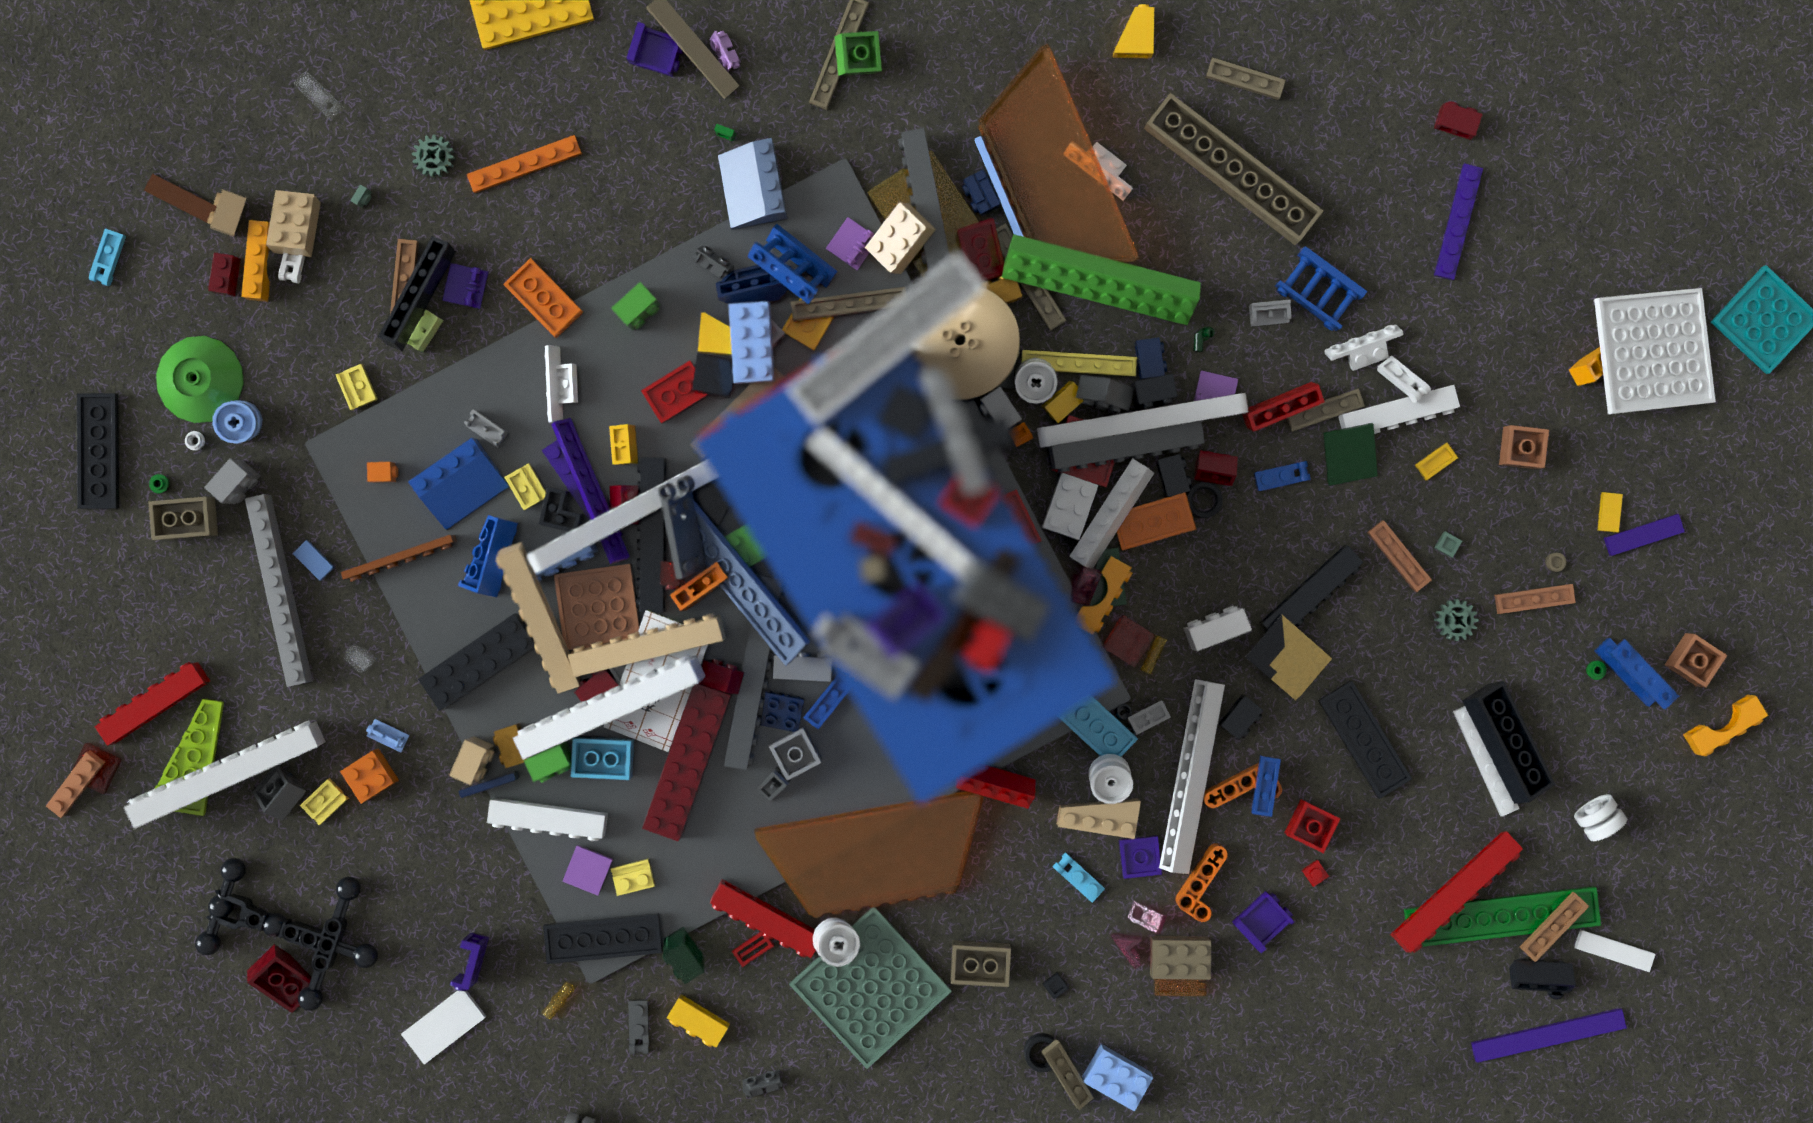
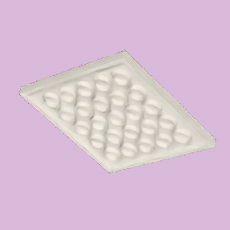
[1594,288,1716,414]

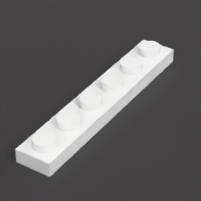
[1453,706,1519,816]

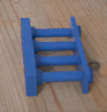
[747,224,838,304]
[1275,246,1368,331]
[1594,638,1679,710]

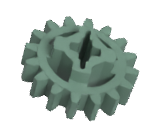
[412,135,455,178]
[1434,599,1479,641]

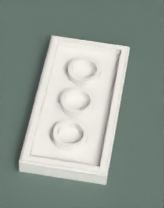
[401,990,486,1064]

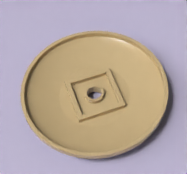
[912,289,1020,400]

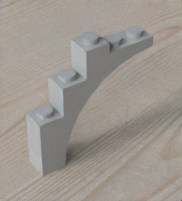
[917,367,988,496]

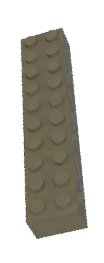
[1144,93,1323,245]

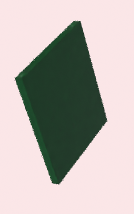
[1323,423,1378,486]

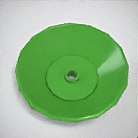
[156,336,243,423]

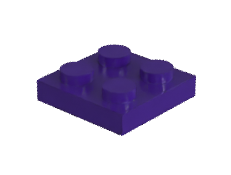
[1119,835,1162,879]

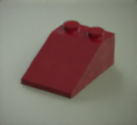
[247,944,312,1013]

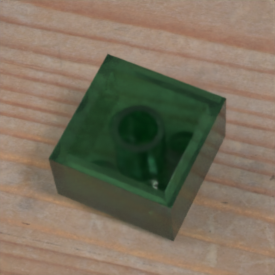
[662,927,705,984]

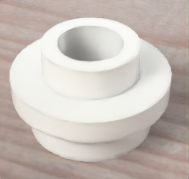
[185,431,205,450]

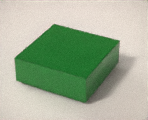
[714,124,736,141]

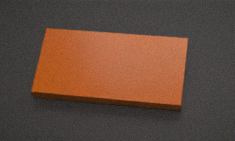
[503,258,583,338]
[1117,492,1196,551]

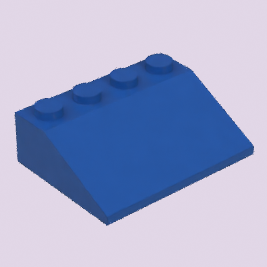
[408,438,510,530]

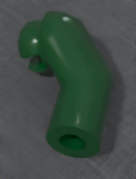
[1193,326,1215,352]

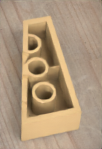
[1057,798,1141,839]

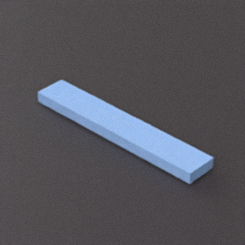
[974,136,1026,237]

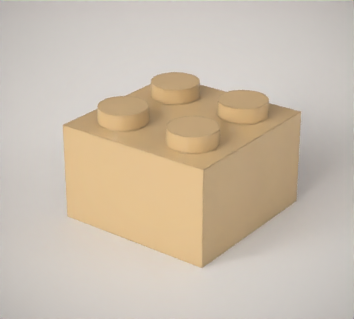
[208,190,246,237]
[449,736,495,785]

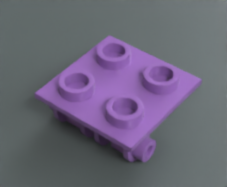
[826,217,874,270]
[1194,371,1238,417]

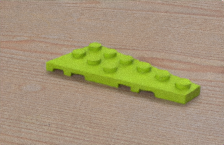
[154,699,224,816]

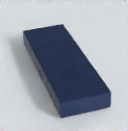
[458,771,519,798]

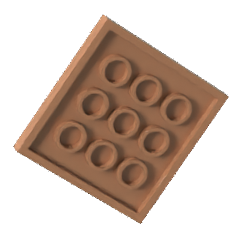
[554,564,640,650]

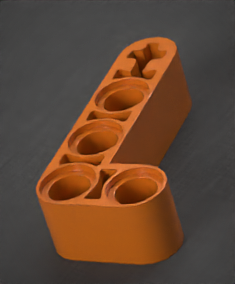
[1203,763,1282,808]
[1176,843,1227,922]

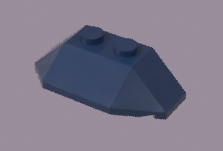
[716,265,791,304]

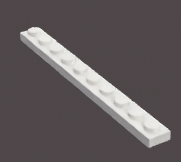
[808,428,972,579]

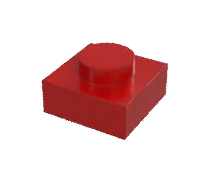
[1301,860,1329,887]

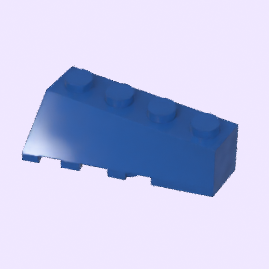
[458,515,518,597]

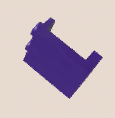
[626,22,684,77]
[1232,891,1294,953]
[450,933,489,991]

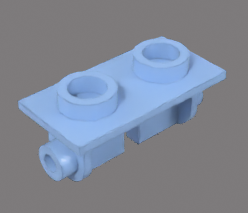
[366,719,409,752]

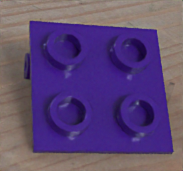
[443,263,488,309]

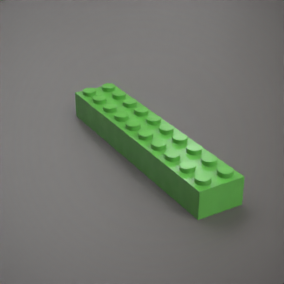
[1002,234,1201,325]

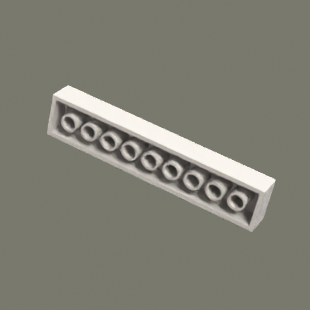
[788,254,985,425]
[513,655,706,759]
[124,720,326,828]

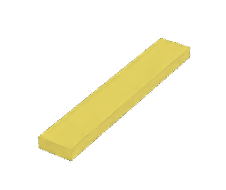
[1021,350,1137,377]

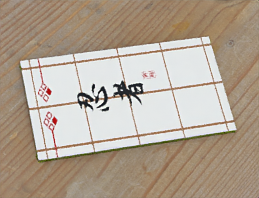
[604,610,708,752]

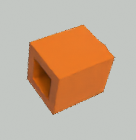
[367,462,399,483]

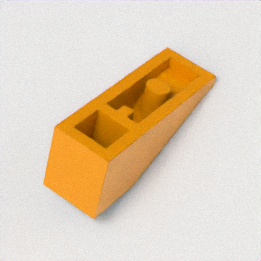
[1569,347,1603,386]

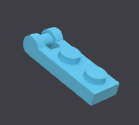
[89,229,126,286]
[1052,852,1105,903]

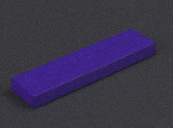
[1604,514,1685,556]

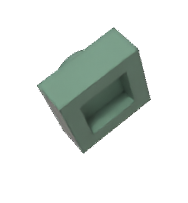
[350,185,372,208]
[1434,532,1462,558]

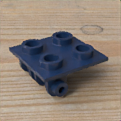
[760,691,804,732]

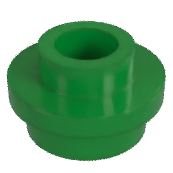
[149,474,169,493]
[1586,661,1606,680]

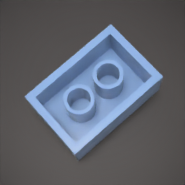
[1082,1044,1153,1111]

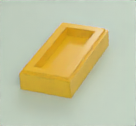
[1415,443,1458,480]
[1597,492,1623,532]

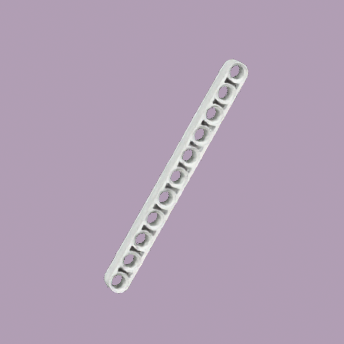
[1037,393,1248,447]
[526,461,716,573]

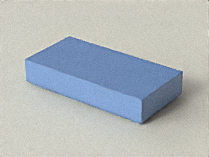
[293,540,335,581]

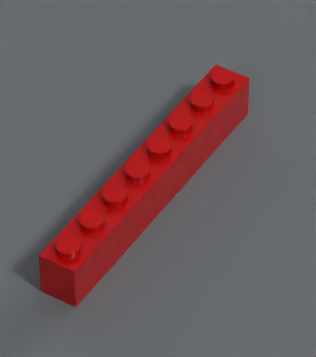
[1390,831,1523,953]

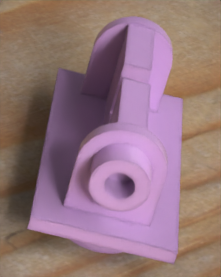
[710,31,740,72]

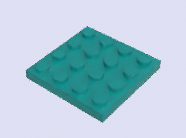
[1711,265,1813,374]

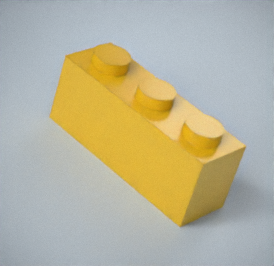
[667,994,730,1047]

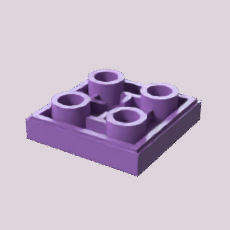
[562,845,613,896]

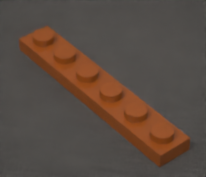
[341,534,457,582]

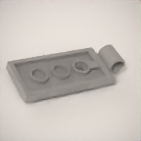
[813,613,918,700]

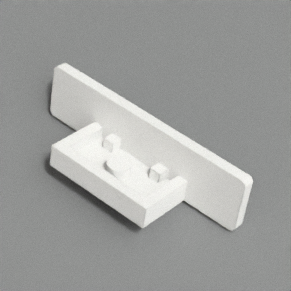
[1064,141,1133,200]
[1324,325,1403,371]
[545,345,578,423]

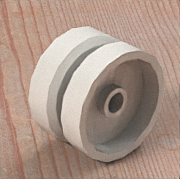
[1014,357,1058,404]
[1089,754,1133,804]
[1574,794,1628,841]
[813,918,860,967]

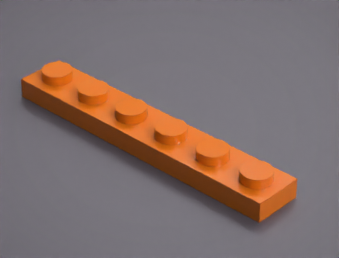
[467,135,582,193]

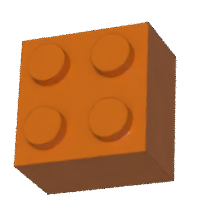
[340,748,399,804]

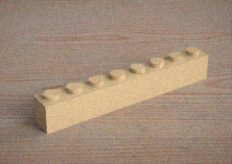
[496,542,581,693]
[568,613,726,677]

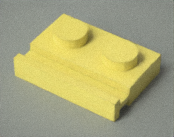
[335,364,378,411]
[504,463,546,511]
[300,778,349,825]
[611,858,655,896]

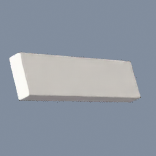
[1574,929,1655,972]

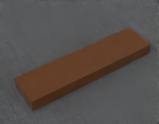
[144,173,217,225]

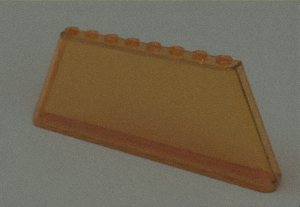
[978,43,1140,262]
[754,791,984,918]

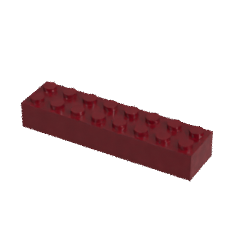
[642,683,733,842]

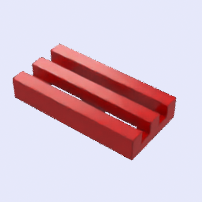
[732,931,774,967]

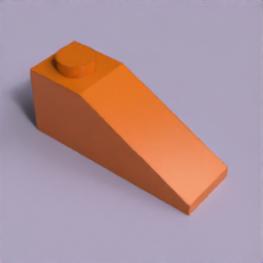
[670,562,728,611]

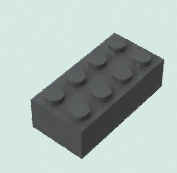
[951,560,1051,643]

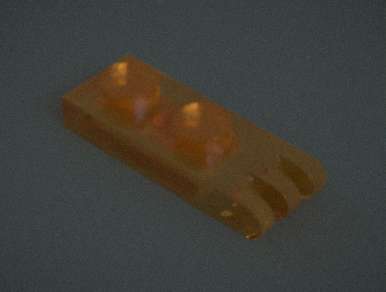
[1154,979,1206,996]

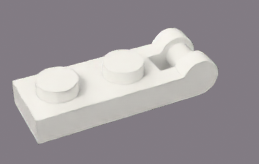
[278,253,305,284]
[1377,356,1431,403]

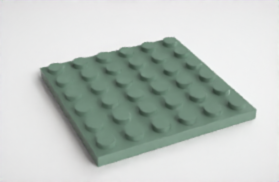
[789,905,952,1069]

